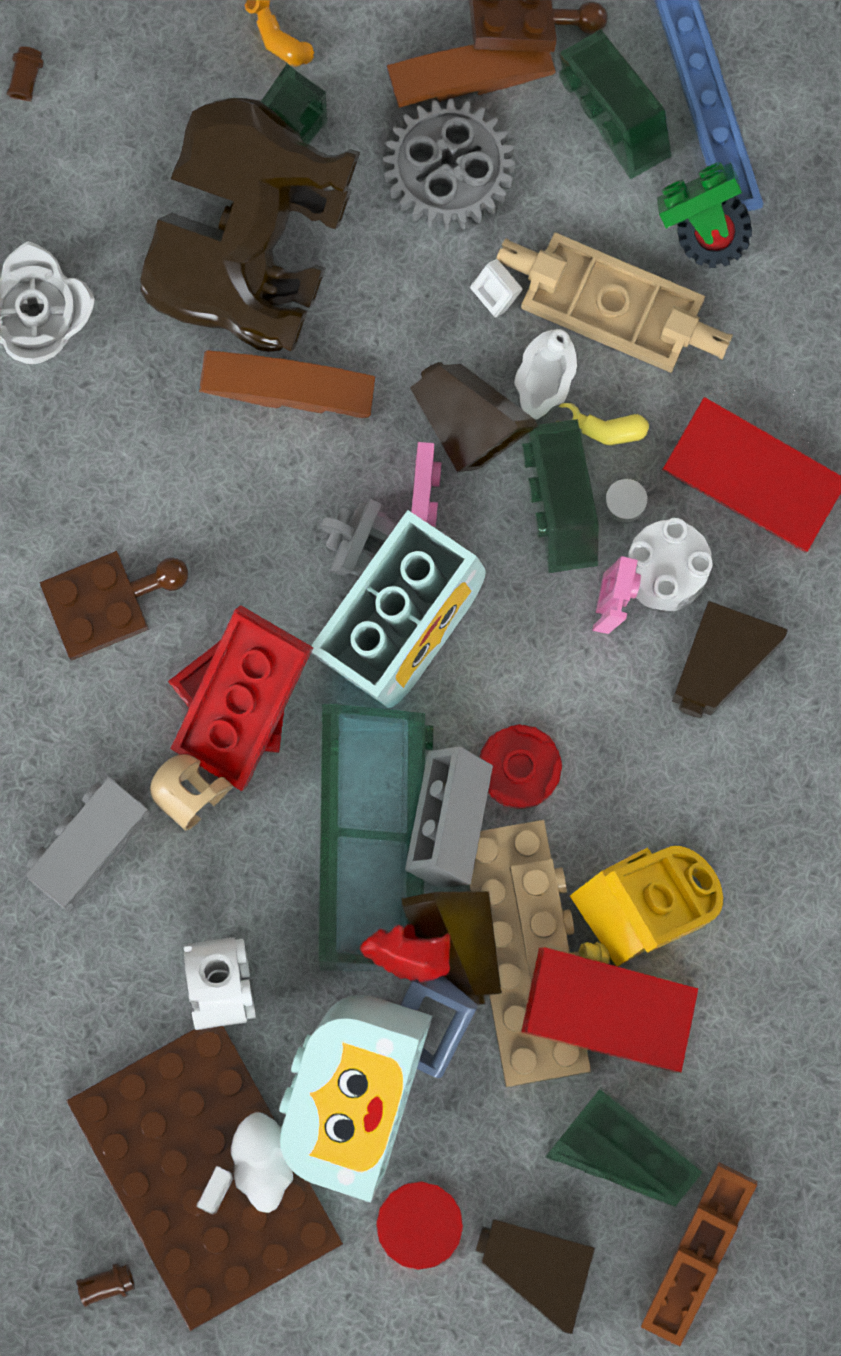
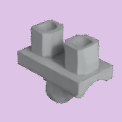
[321,499,395,576]

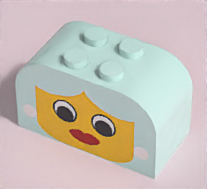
[311,510,486,708]
[279,995,433,1202]

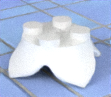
[0,241,95,364]

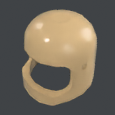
[150,754,233,831]

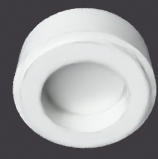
[605,479,647,522]

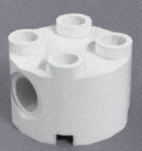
[627,518,713,611]
[183,937,256,1030]

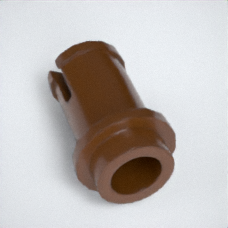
[7,46,44,102]
[76,1263,135,1307]

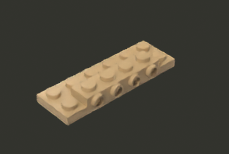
[469,820,591,1087]

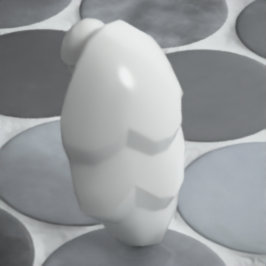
[514,329,577,419]
[231,1112,293,1213]

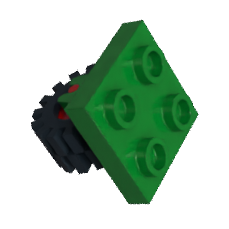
[657,162,752,268]

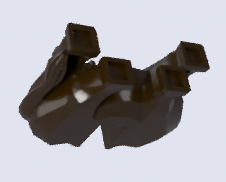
[140,98,360,352]

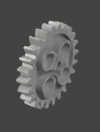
[383,99,515,231]

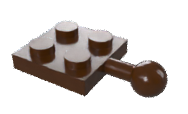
[469,0,608,52]
[39,551,189,661]

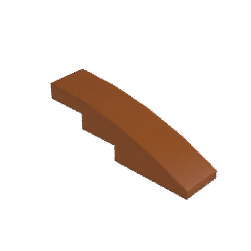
[386,44,556,108]
[199,350,375,418]
[641,1162,758,1347]

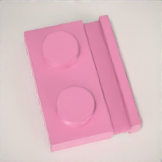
[411,442,442,527]
[592,556,641,634]

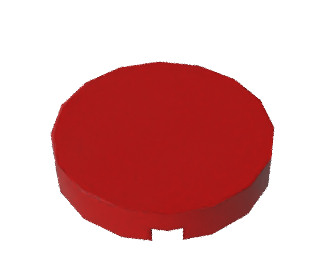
[479,724,562,809]
[376,1182,463,1270]

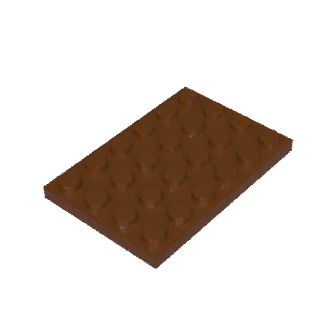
[66,1026,343,1331]

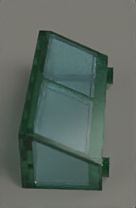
[319,704,433,972]

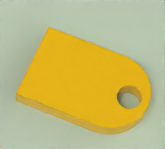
[604,846,723,953]

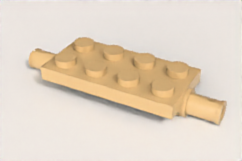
[496,232,733,373]

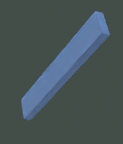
[655,0,763,212]

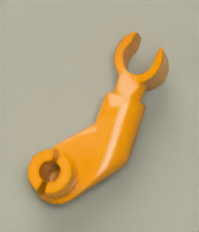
[245,0,314,67]

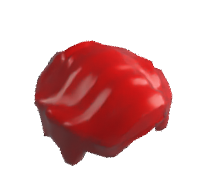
[360,924,451,983]

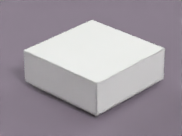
[470,259,523,318]
[197,1166,233,1215]

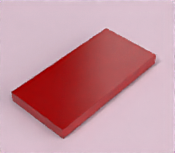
[662,397,841,553]
[170,605,314,791]
[521,947,699,1073]

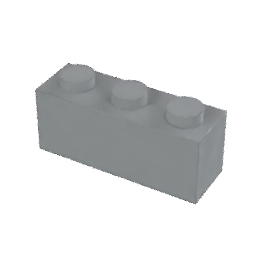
[405,746,493,888]
[25,777,151,912]

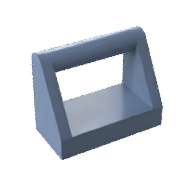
[400,976,477,1078]

